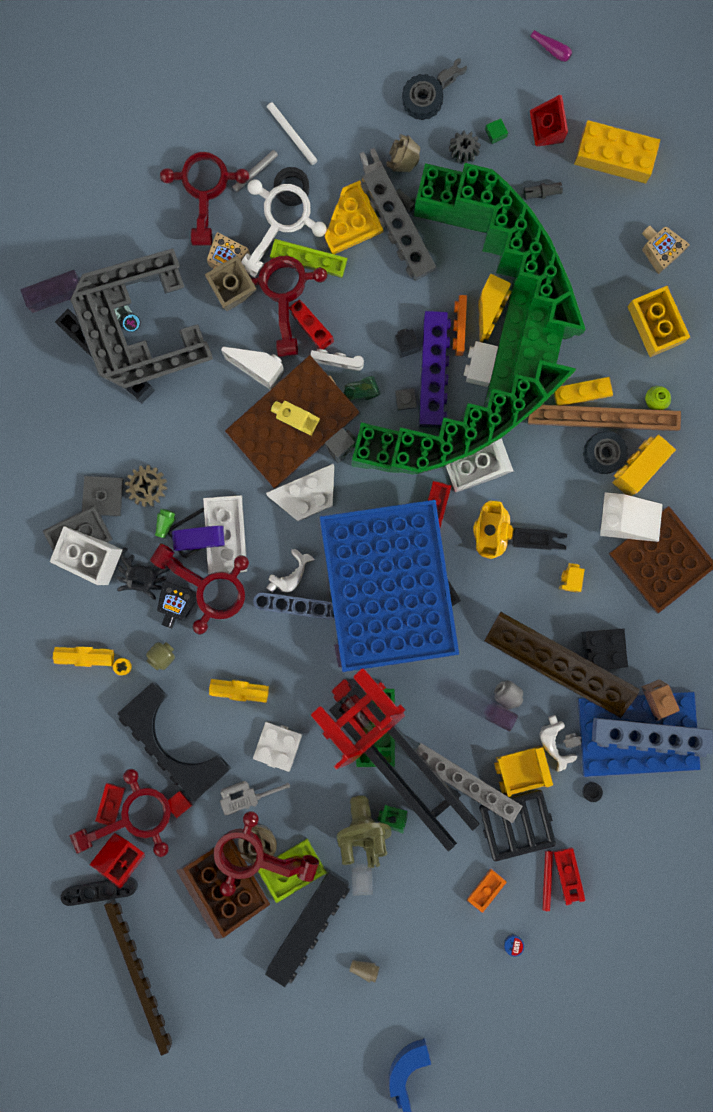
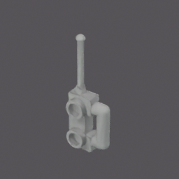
[220,781,290,815]

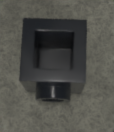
[394,329,419,358]

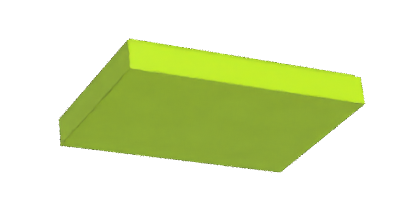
[258,838,327,903]

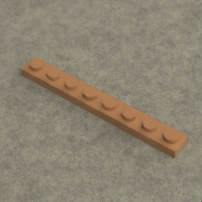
[527,405,681,431]

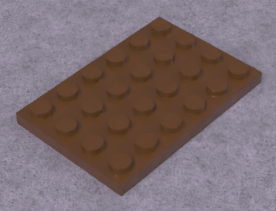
[225,355,360,488]

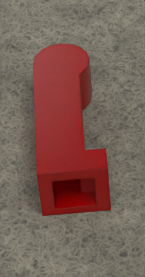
[289,299,334,350]

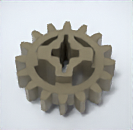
[125,465,168,507]

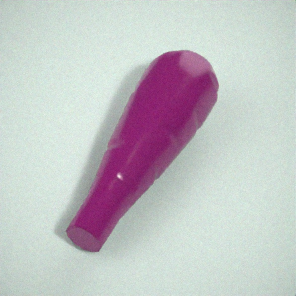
[531,30,572,62]

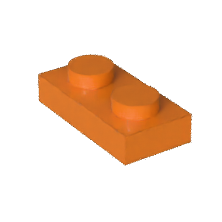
[467,868,507,913]

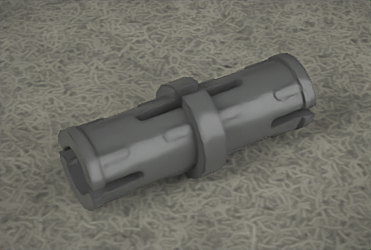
[523,182,563,200]

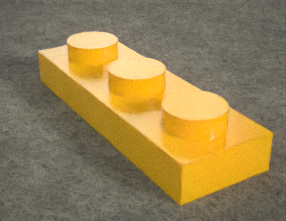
[554,377,613,406]

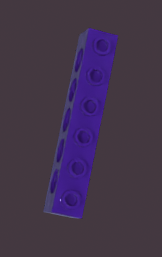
[419,311,451,428]

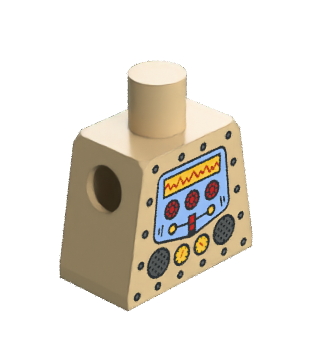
[642,226,690,274]
[207,232,250,269]

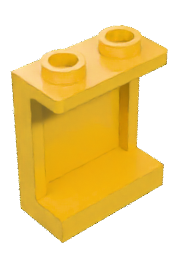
[494,746,553,797]

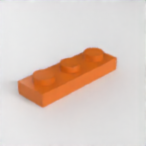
[452,295,467,356]

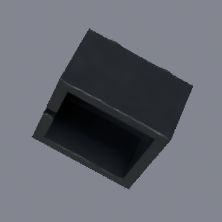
[581,628,628,669]

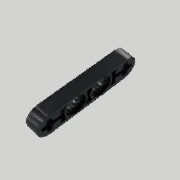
[60,877,138,906]

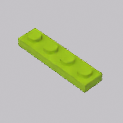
[270,239,347,278]

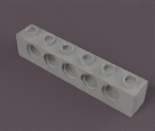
[411,743,522,823]

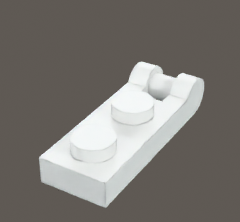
[311,349,364,371]

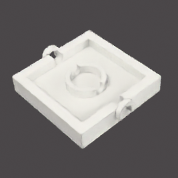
[253,722,303,772]

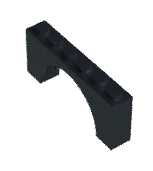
[117,682,231,802]

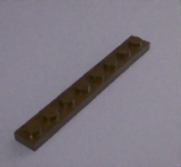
[104,899,172,1056]

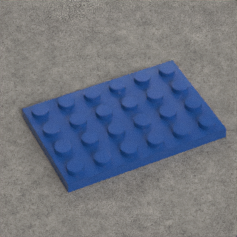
[578,692,701,777]

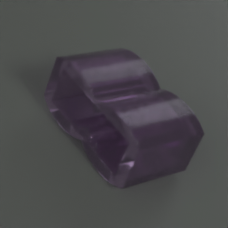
[484,703,518,732]

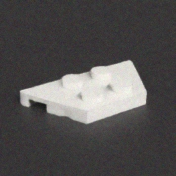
[266,464,335,521]

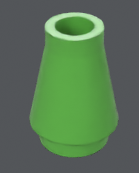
[155,509,176,538]

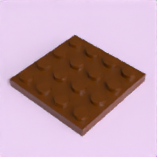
[609,506,713,614]

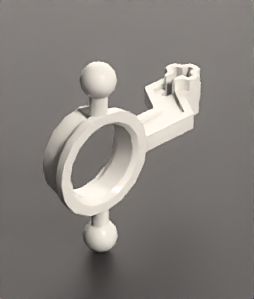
[241,179,327,278]

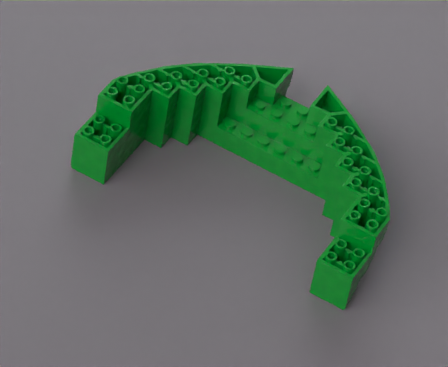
[352,163,586,475]

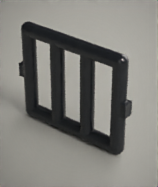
[479,790,556,862]

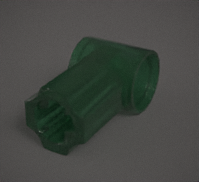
[344,376,381,400]

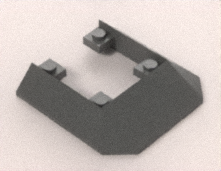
[70,248,213,388]

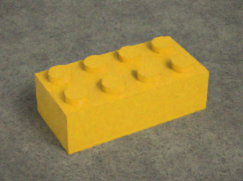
[574,120,661,184]

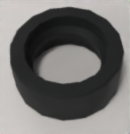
[274,167,309,206]

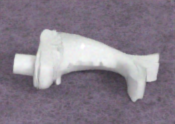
[266,549,315,593]
[539,715,577,772]

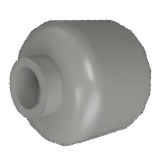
[494,681,523,709]

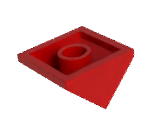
[530,95,568,147]

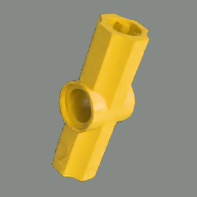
[53,646,115,667]
[209,679,269,703]

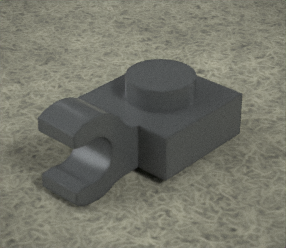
[437,58,467,89]

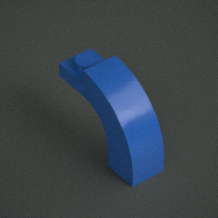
[389,1038,431,1112]

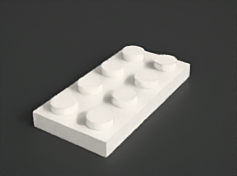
[203,495,247,574]

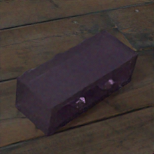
[20,270,80,313]

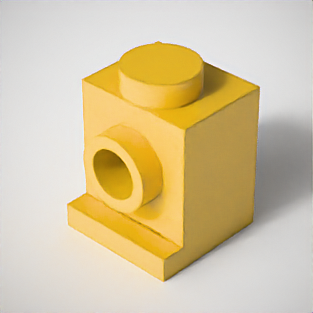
[559,563,585,593]

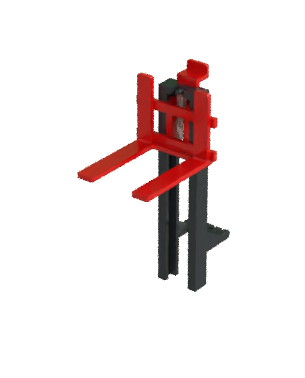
[311,669,480,852]

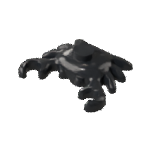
[117,547,170,600]

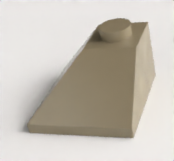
[204,255,257,311]

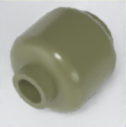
[146,642,175,671]

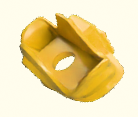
[473,500,514,559]

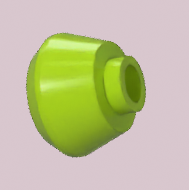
[645,386,671,410]

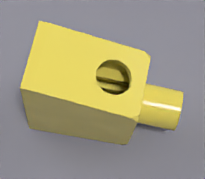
[271,401,320,436]

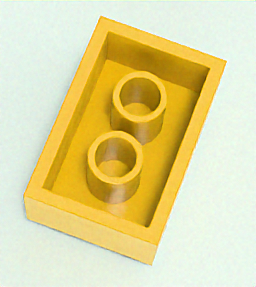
[627,286,690,357]
[612,434,676,496]

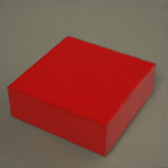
[168,790,192,818]

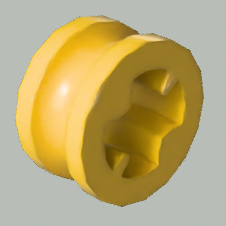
[113,658,132,675]

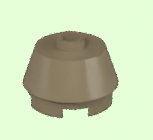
[386,134,420,173]
[238,825,277,864]

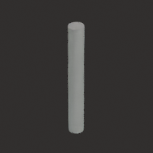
[232,150,278,192]

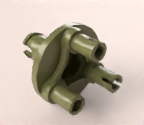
[336,795,392,868]

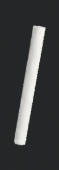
[267,102,318,165]

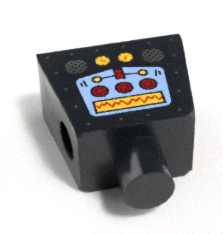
[157,580,197,629]

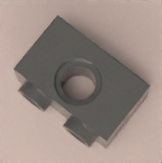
[325,428,356,463]

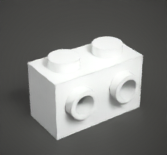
[463,341,498,387]

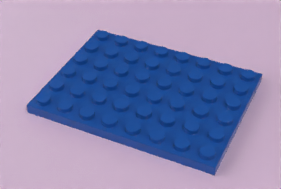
[320,500,459,672]

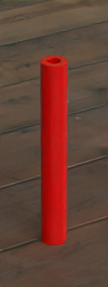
[542,851,553,911]

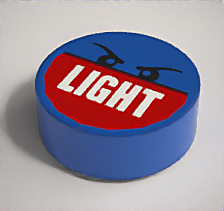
[504,935,524,957]

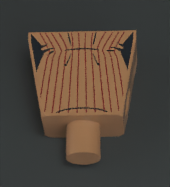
[641,679,680,721]

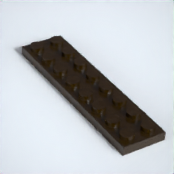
[484,612,640,718]

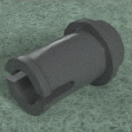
[396,188,416,212]

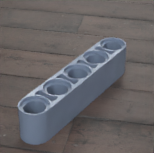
[253,593,335,620]

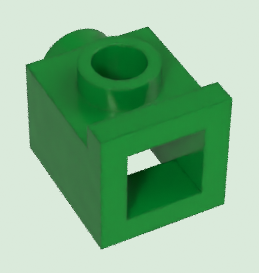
[378,805,408,834]

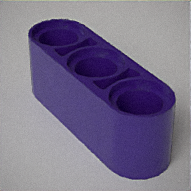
[172,526,225,551]

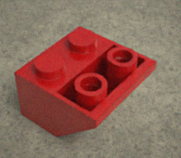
[89,833,145,889]

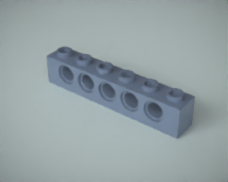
[592,717,713,757]

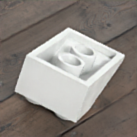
[221,347,284,390]
[446,439,513,492]
[600,492,662,542]
[50,526,122,585]

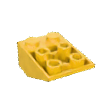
[478,273,512,343]

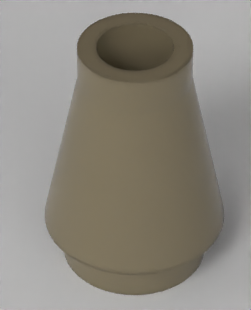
[349,960,380,983]

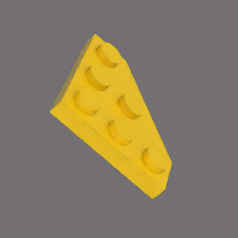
[324,180,383,255]

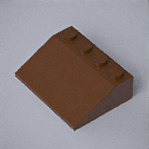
[176,839,270,939]

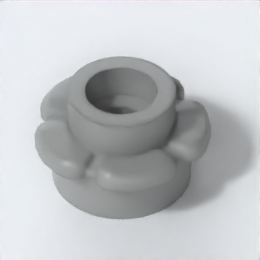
[563,733,582,748]

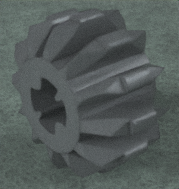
[449,130,481,164]

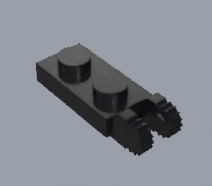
[513,528,567,550]

